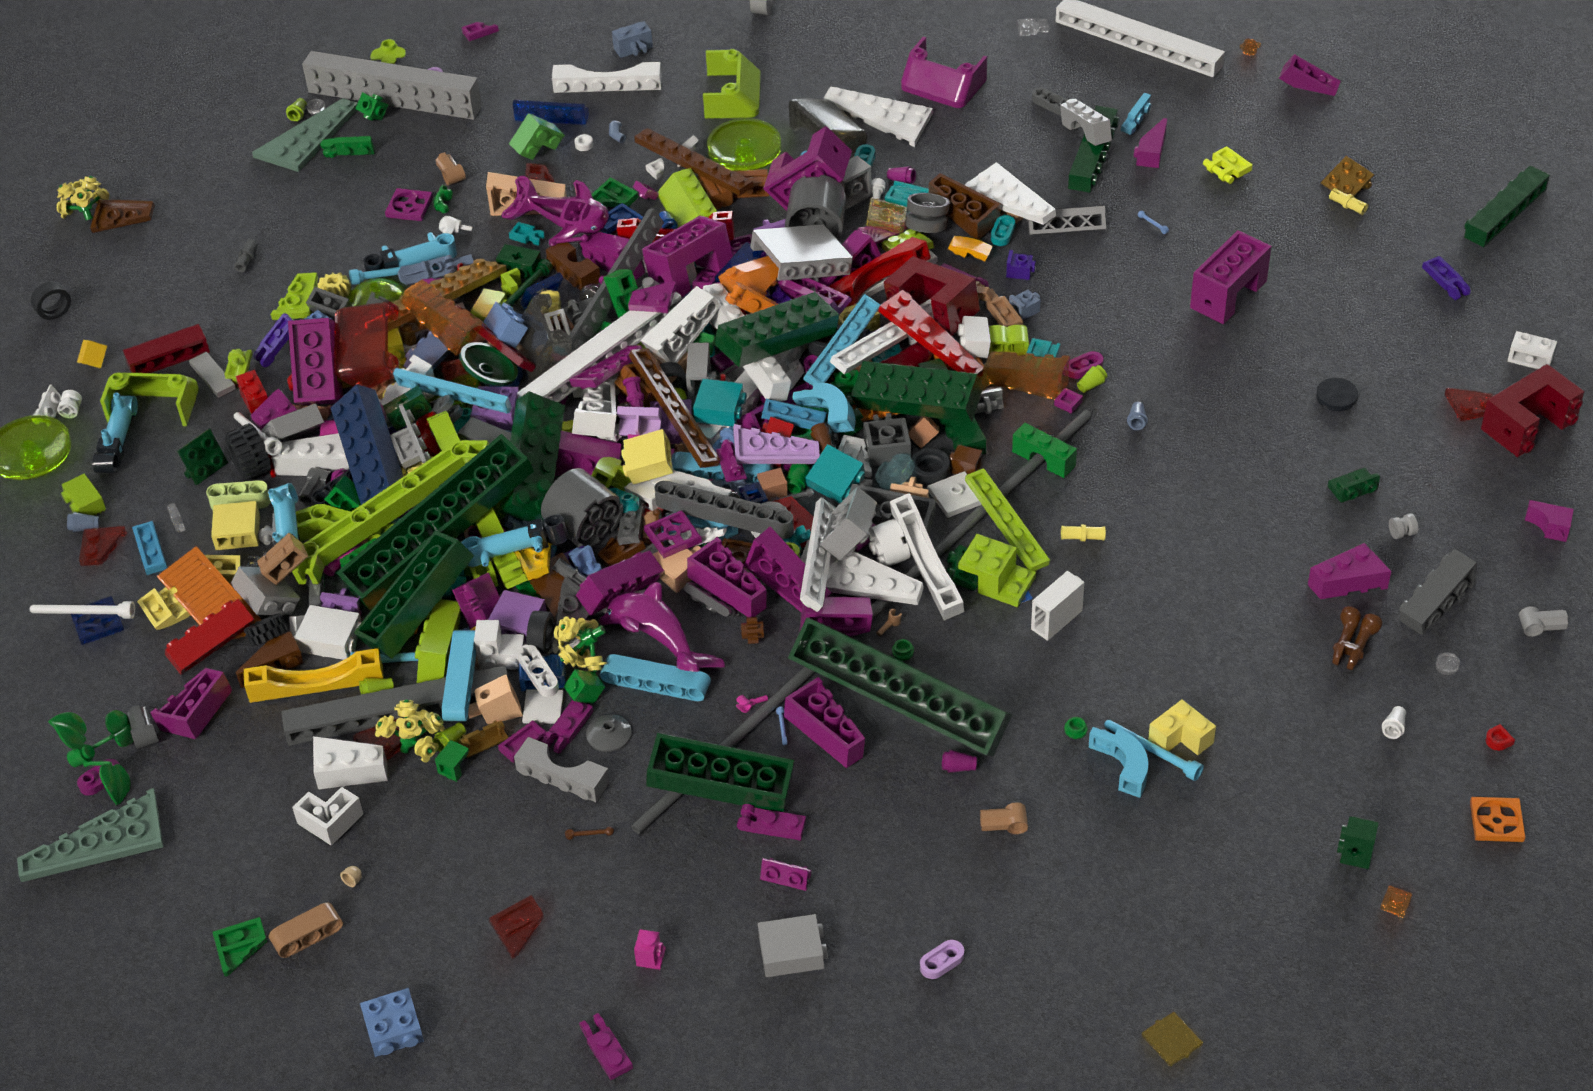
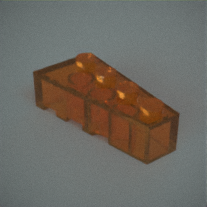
[401,280,483,356]
[983,351,1070,400]

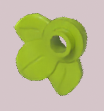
[370,39,406,64]

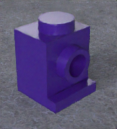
[1006,250,1036,280]

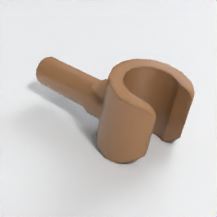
[876,609,902,636]

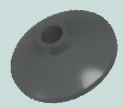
[586,714,632,752]

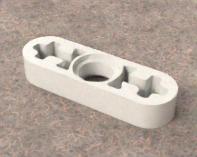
[517,644,559,697]

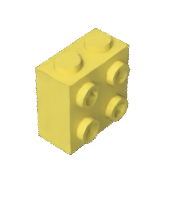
[621,429,673,484]
[211,501,260,550]

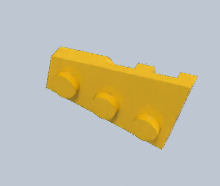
[514,542,551,581]

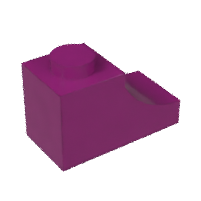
[1525,500,1574,542]

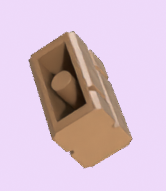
[257,533,308,585]

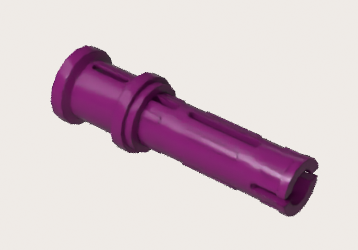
[622,377,645,407]

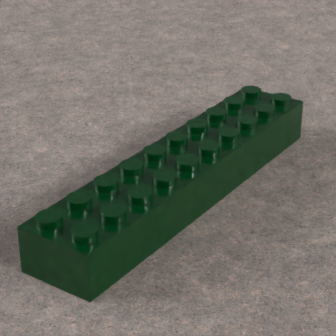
[337,434,534,611]
[788,617,1012,756]

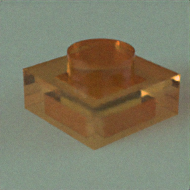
[1380,885,1412,918]

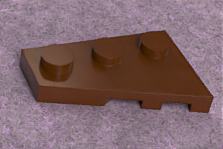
[90,199,155,233]

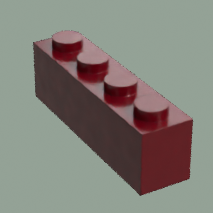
[123,324,210,373]

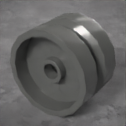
[905,193,950,233]

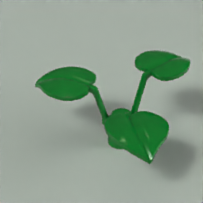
[48,710,133,805]

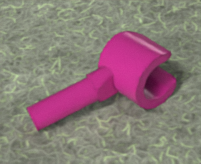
[736,695,768,713]

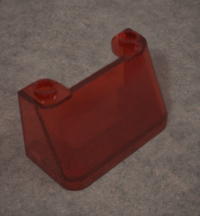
[334,301,399,388]

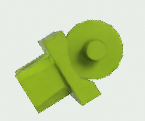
[224,349,253,384]

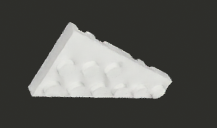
[824,87,933,147]
[965,162,1056,225]
[801,539,923,605]

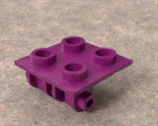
[452,572,500,629]

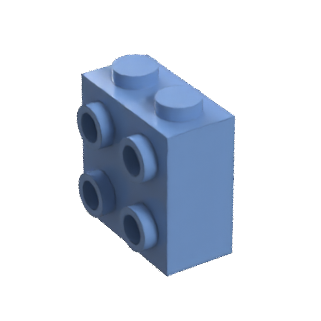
[360,988,424,1057]

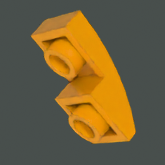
[948,236,993,262]

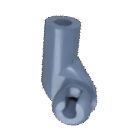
[609,120,626,143]

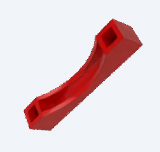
[617,211,735,243]
[824,237,931,307]

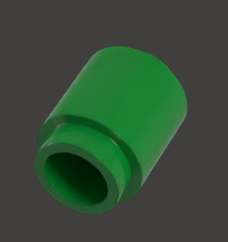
[786,464,810,494]

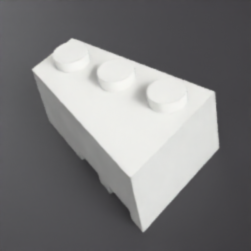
[313,736,388,789]

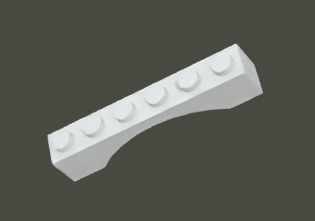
[552,62,662,93]
[890,493,964,620]

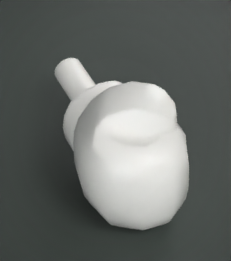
[439,216,473,234]

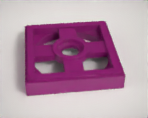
[385,188,433,221]
[644,510,702,559]

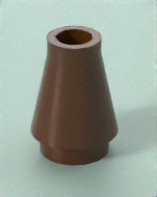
[810,423,832,453]

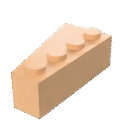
[486,172,567,216]

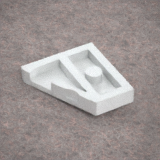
[838,435,872,478]

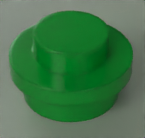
[892,639,914,660]
[1064,717,1087,739]

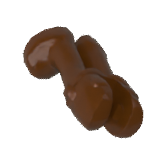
[1332,606,1383,670]

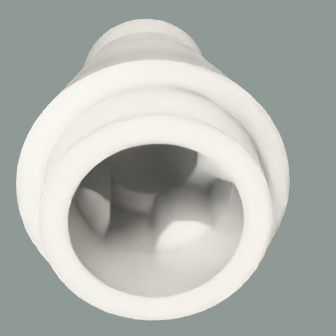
[1382,706,1406,739]

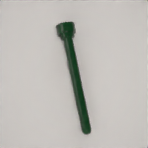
[505,259,553,307]

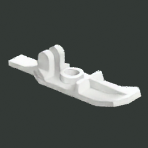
[651,470,731,496]

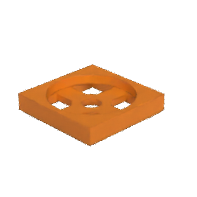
[1470,797,1525,842]

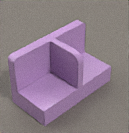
[617,406,662,436]

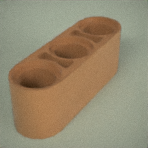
[269,902,343,958]

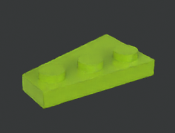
[270,273,318,320]

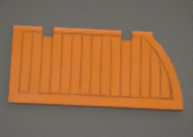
[157,546,261,639]

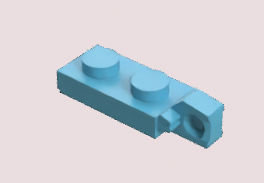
[1121,93,1151,135]

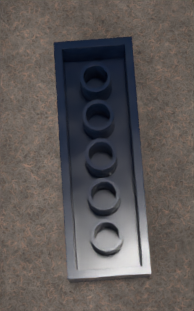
[331,384,404,505]

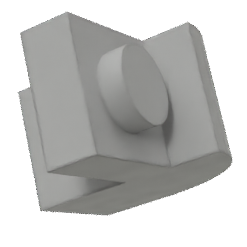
[750,0,776,15]

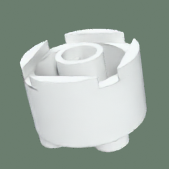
[868,519,910,567]

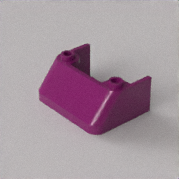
[901,36,987,108]

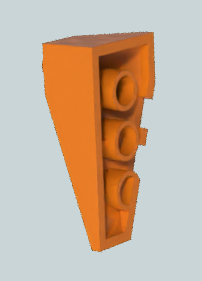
[718,256,779,298]

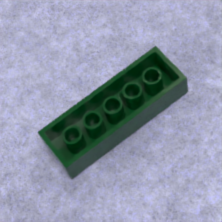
[715,292,839,367]
[851,361,983,422]
[499,391,565,522]
[354,530,474,659]
[646,733,794,812]

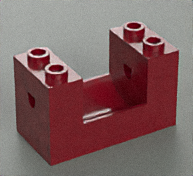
[884,256,980,336]
[1481,364,1585,458]

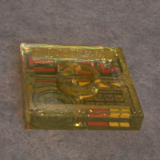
[865,198,907,234]

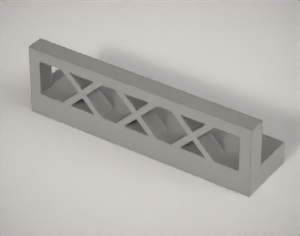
[1027,206,1106,235]

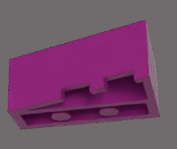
[580,231,645,280]
[1308,543,1391,599]
[799,597,873,636]

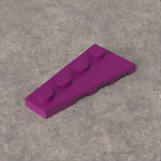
[569,345,642,389]

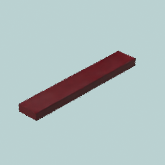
[451,306,536,372]

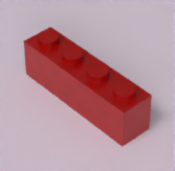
[165,599,254,675]

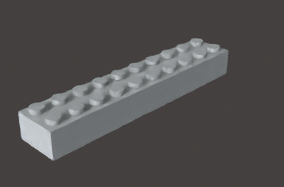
[302,51,482,120]

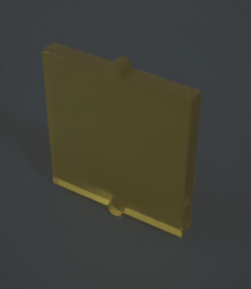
[1142,1012,1203,1067]

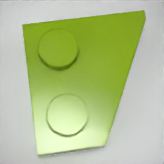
[881,229,934,252]

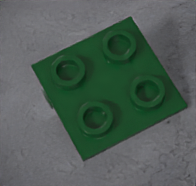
[177,428,228,485]

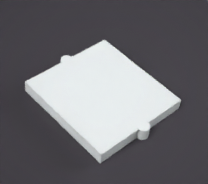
[522,690,564,725]

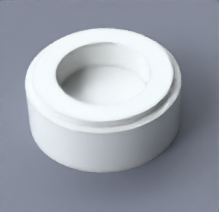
[575,134,593,151]

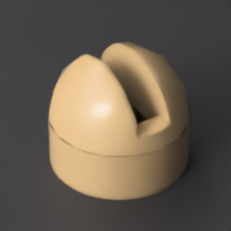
[340,866,362,887]

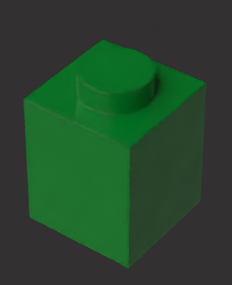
[564,670,605,704]

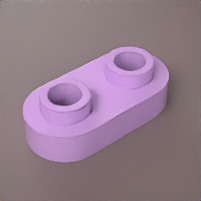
[920,940,964,979]

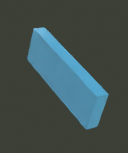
[761,399,827,429]
[132,521,167,575]

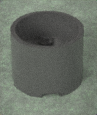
[785,175,847,240]
[541,468,623,548]

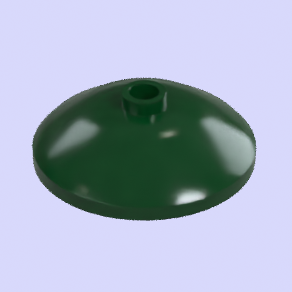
[459,342,518,386]

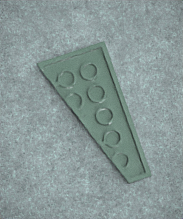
[252,98,357,172]
[17,788,163,882]

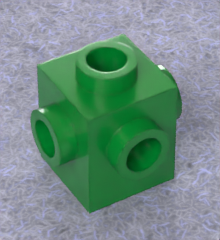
[355,92,389,121]
[831,370,859,398]

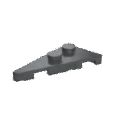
[549,577,589,655]

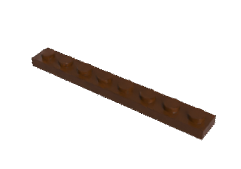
[634,128,753,196]
[629,348,720,468]

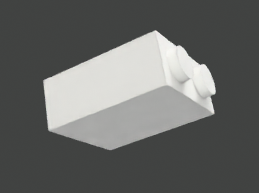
[1031,571,1084,641]
[294,605,362,660]

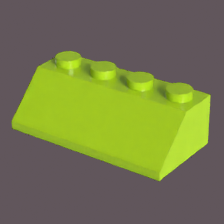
[658,168,717,228]

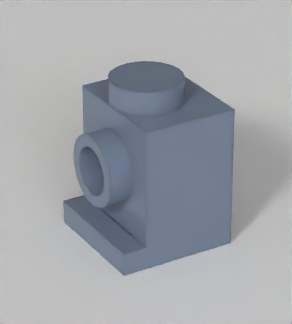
[1009,290,1041,321]

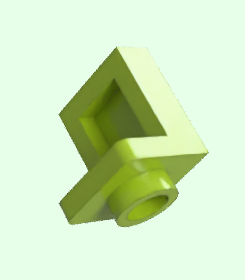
[500,268,521,300]

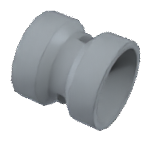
[1389,513,1418,539]

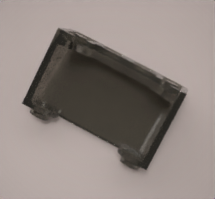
[788,98,867,155]
[515,293,572,382]

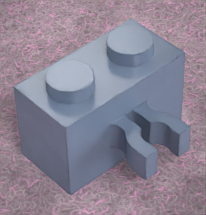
[612,21,653,58]

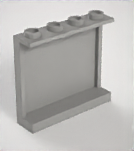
[750,224,853,281]

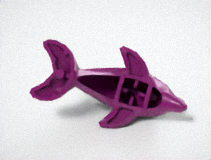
[501,176,609,240]
[599,582,725,672]

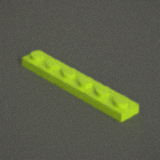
[965,468,1050,571]

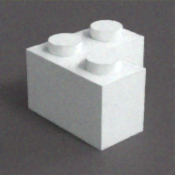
[474,620,526,670]
[292,787,363,846]

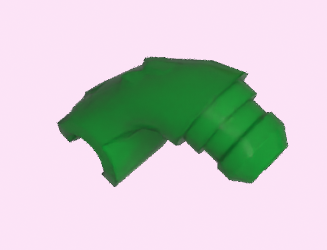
[434,185,453,214]

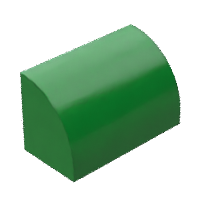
[324,475,361,512]

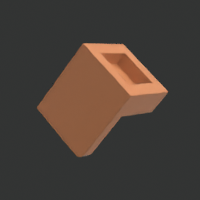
[908,416,940,448]
[757,468,787,502]

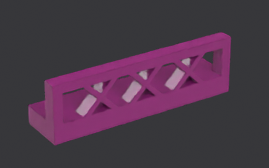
[777,278,851,315]

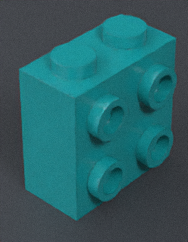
[693,379,747,427]
[805,444,866,504]

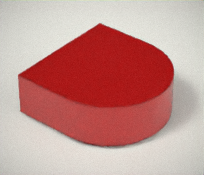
[1485,724,1515,751]

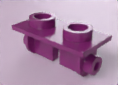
[716,439,747,482]
[760,858,812,891]

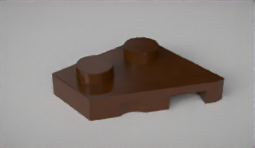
[597,529,646,567]

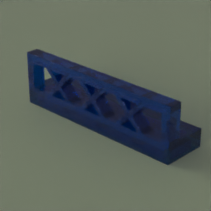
[512,100,589,125]

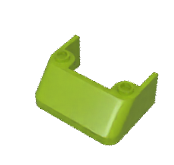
[703,49,761,118]
[100,373,199,426]

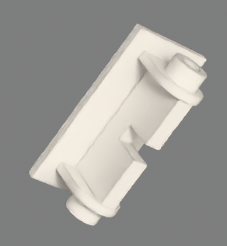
[32,385,61,427]

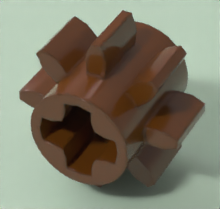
[741,617,764,644]

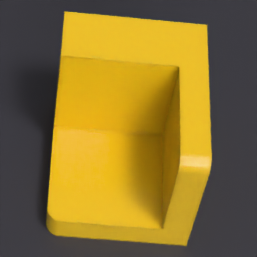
[77,340,107,368]

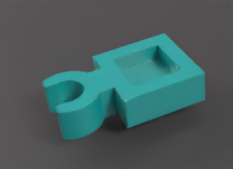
[509,222,545,245]

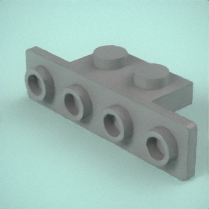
[390,404,431,469]

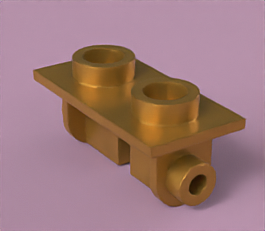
[458,720,509,758]

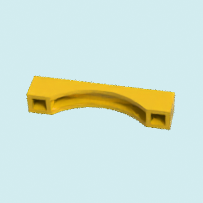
[244,648,384,703]

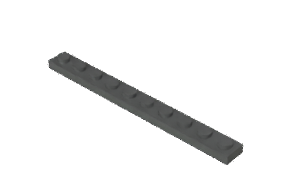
[563,208,664,355]

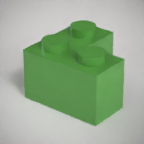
[509,113,565,160]

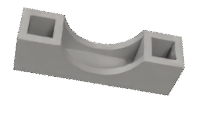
[1060,99,1112,146]
[514,737,610,802]

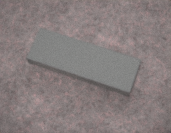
[189,352,236,398]

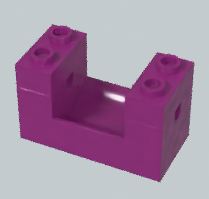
[763,126,852,211]
[642,215,735,298]
[1190,230,1272,324]
[288,318,343,406]

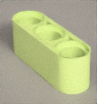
[206,481,271,510]

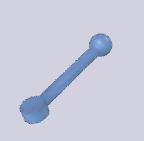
[1138,211,1169,234]
[776,707,787,745]

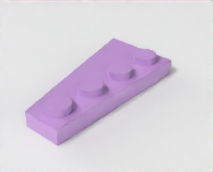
[733,424,819,464]

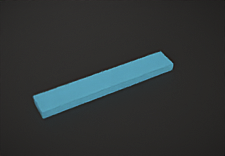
[803,294,881,386]
[393,368,512,414]

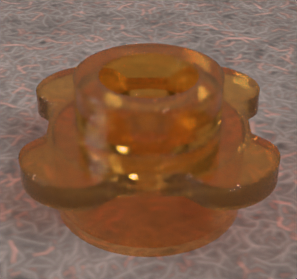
[1240,38,1261,55]

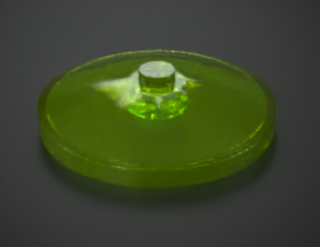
[707,118,781,171]
[0,415,72,480]

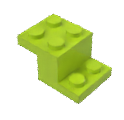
[958,534,1036,607]

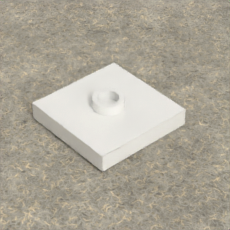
[928,471,981,518]

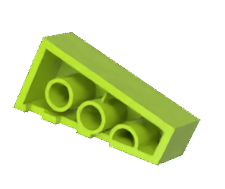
[415,599,461,683]

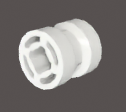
[57,390,82,418]

